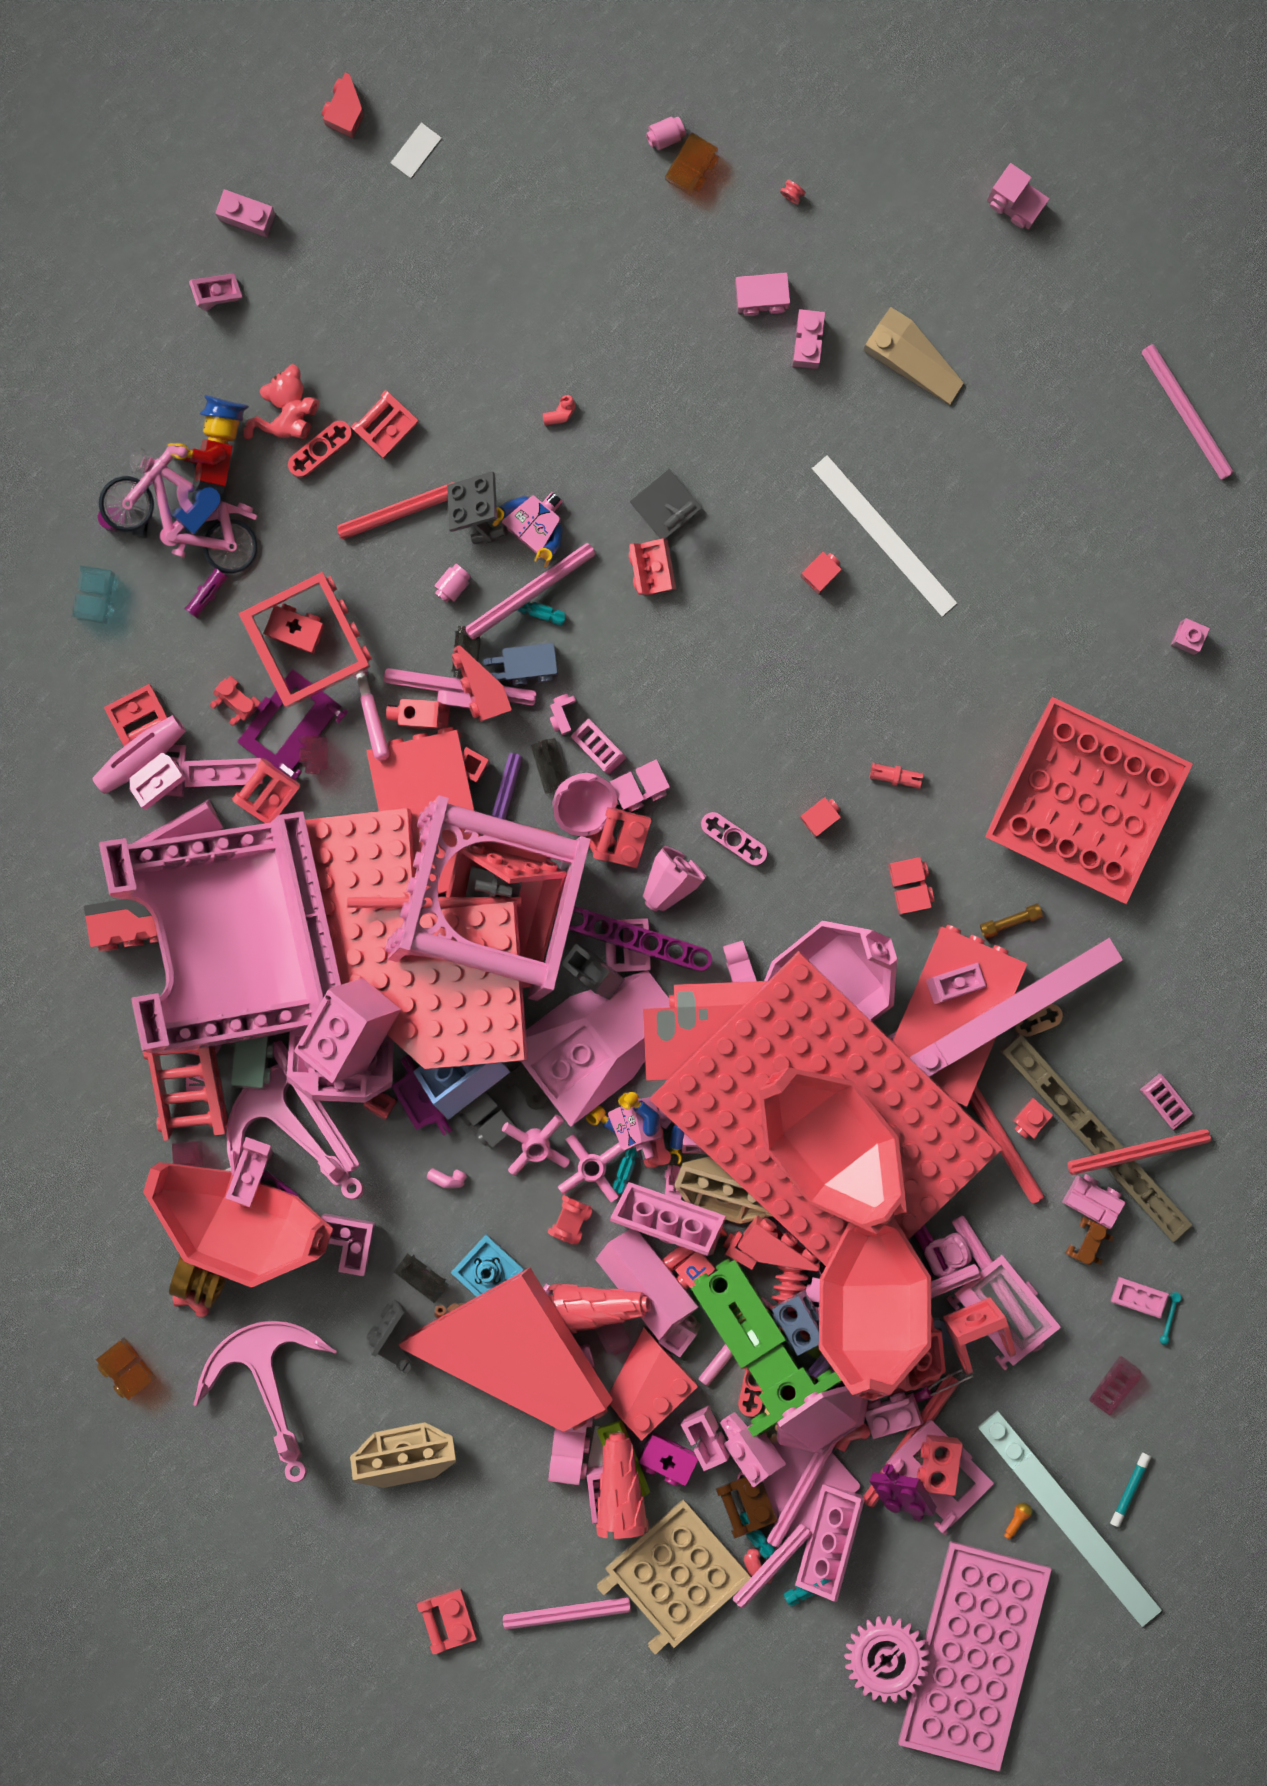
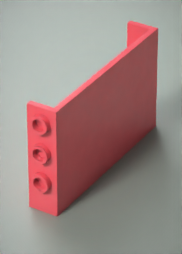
[366,727,480,896]
[893,925,1027,1107]

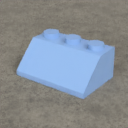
[413,1062,510,1119]

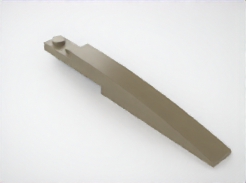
[1001,1034,1192,1243]

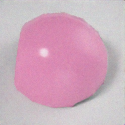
[552,773,618,837]

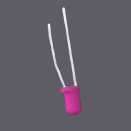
[914,1369,973,1402]

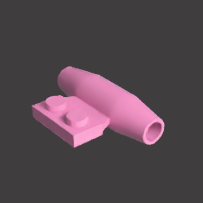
[92,715,186,810]

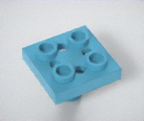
[451,1234,524,1297]

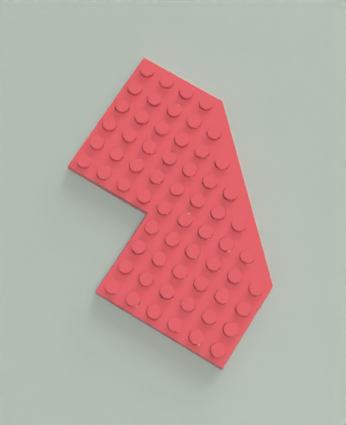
[305,808,528,1069]

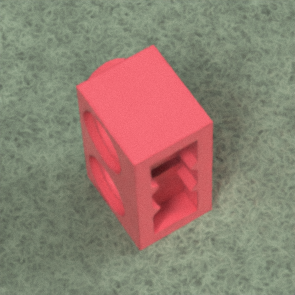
[917,1434,963,1496]

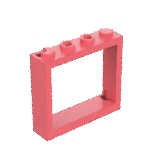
[238,572,372,709]

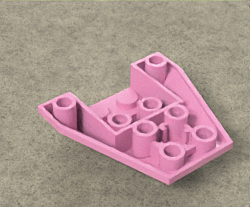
[777,1386,868,1453]

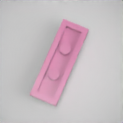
[184,758,263,787]

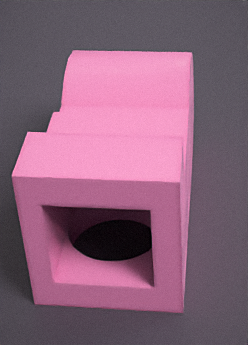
[723,941,757,982]

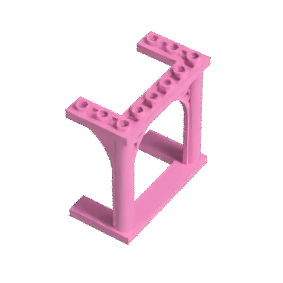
[385,795,590,1001]

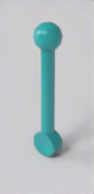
[1160,1292,1181,1345]

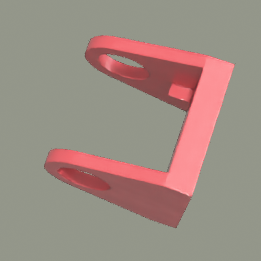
[943,1297,1016,1375]

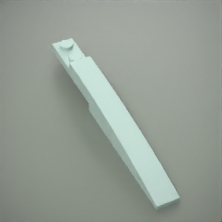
[978,1411,1162,1627]

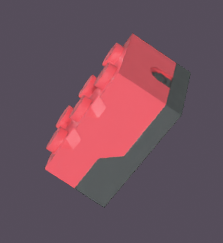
[84,899,159,952]

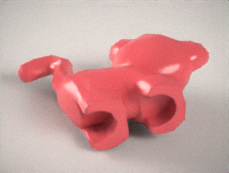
[243,364,319,440]

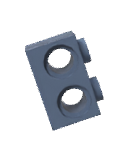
[772,1290,819,1355]

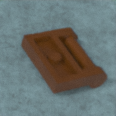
[716,1476,777,1538]

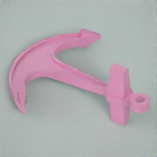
[226,1064,364,1200]
[193,1321,337,1483]

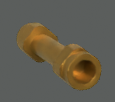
[980,903,1043,939]

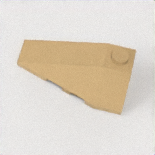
[863,307,964,405]

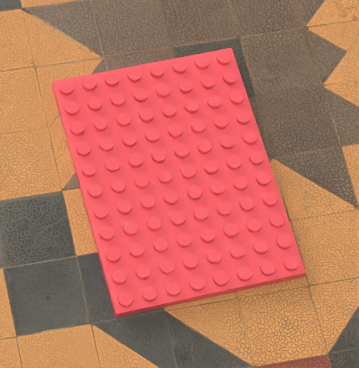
[650,951,1003,1266]

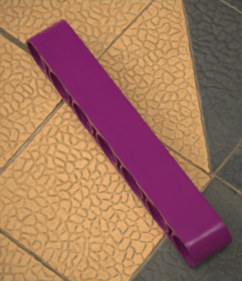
[553,902,712,972]

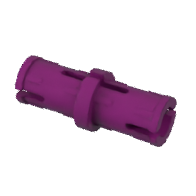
[184,568,229,618]

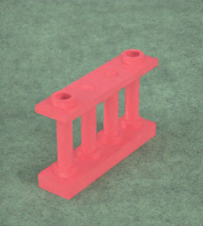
[143,1046,228,1141]

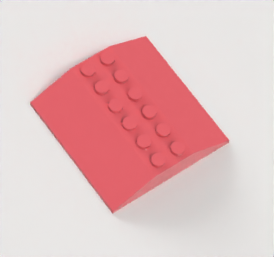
[985,697,1193,904]

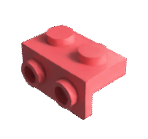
[629,538,676,596]

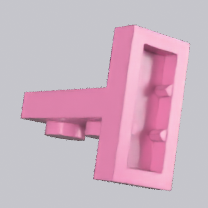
[225,1137,273,1208]

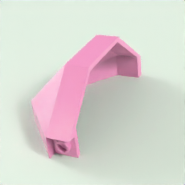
[764,921,897,1022]

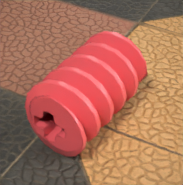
[769,1265,808,1318]

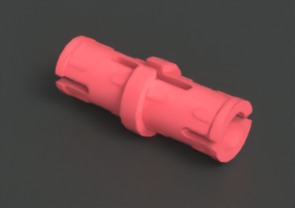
[869,763,923,789]

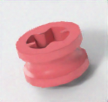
[780,180,806,205]

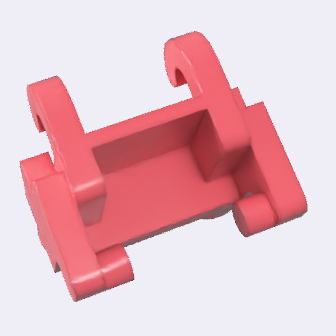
[210,676,261,726]
[547,1195,592,1245]

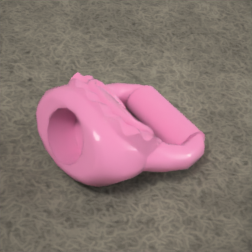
[924,1233,972,1277]

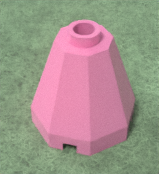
[643,845,706,912]

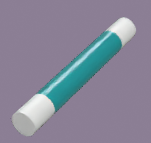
[1110,1452,1152,1528]

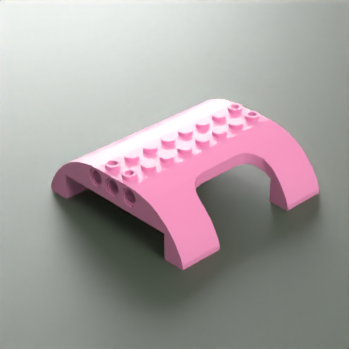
[99,811,341,1053]

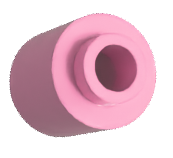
[646,117,686,150]
[434,564,472,603]

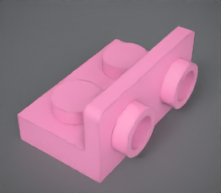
[865,1392,923,1439]

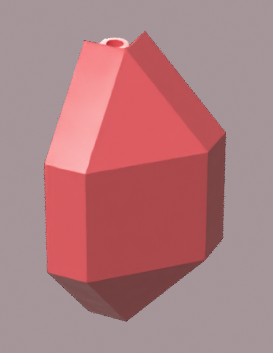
[759,1068,907,1234]
[143,1162,333,1288]
[819,1218,931,1401]

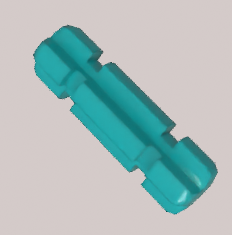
[517,601,566,626]
[612,1148,638,1194]
[739,1512,775,1559]
[784,1579,831,1606]

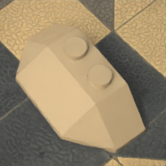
[674,1157,772,1224]
[350,1422,456,1488]

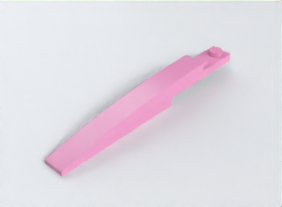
[910,938,1123,1076]

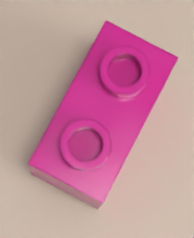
[639,1431,698,1487]

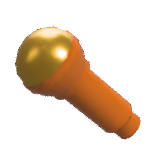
[1004,1502,1032,1540]

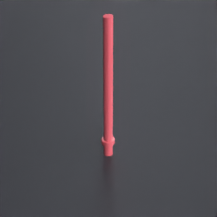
[347,895,521,908]

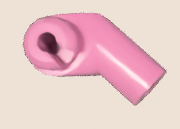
[427,1168,467,1188]

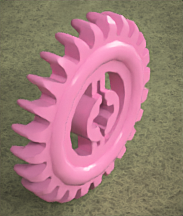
[844,1616,930,1703]

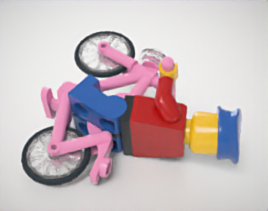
[99,395,257,574]

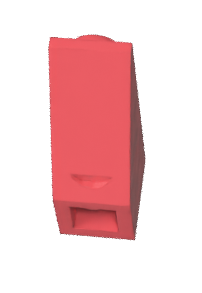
[451,645,512,722]
[738,1215,820,1271]

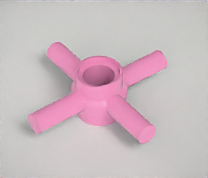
[502,1114,570,1176]
[558,1134,625,1203]

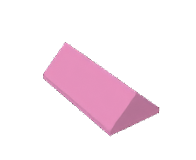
[132,799,223,844]
[610,1182,726,1256]
[595,1229,699,1341]
[796,1484,865,1602]

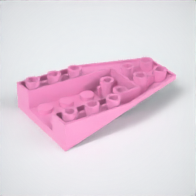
[521,970,670,1127]

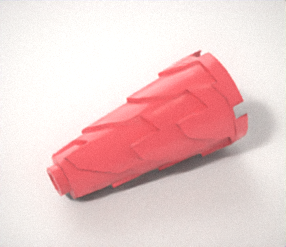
[547,1284,651,1334]
[596,1432,649,1539]

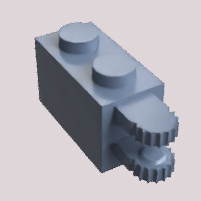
[483,643,558,685]

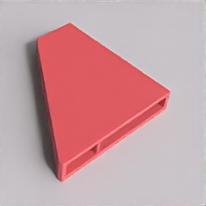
[398,1267,613,1432]

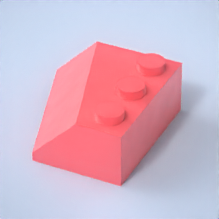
[609,1327,698,1441]

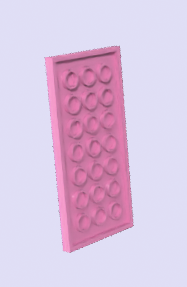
[898,1541,1051,1772]

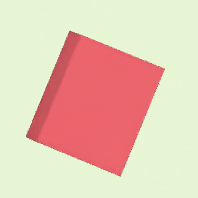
[363,1092,397,1121]

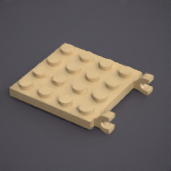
[597,1499,751,1654]

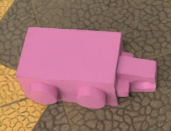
[720,1412,786,1487]

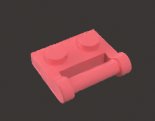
[350,390,419,459]
[104,684,168,746]
[232,758,300,823]
[593,807,652,868]
[416,1588,477,1654]

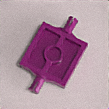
[392,1055,453,1136]
[870,1464,937,1522]

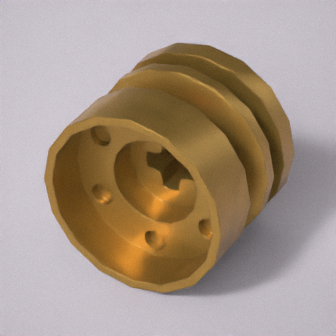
[169,1256,227,1309]

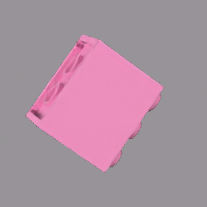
[294,978,401,1083]

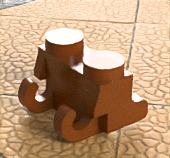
[1065,1216,1115,1266]

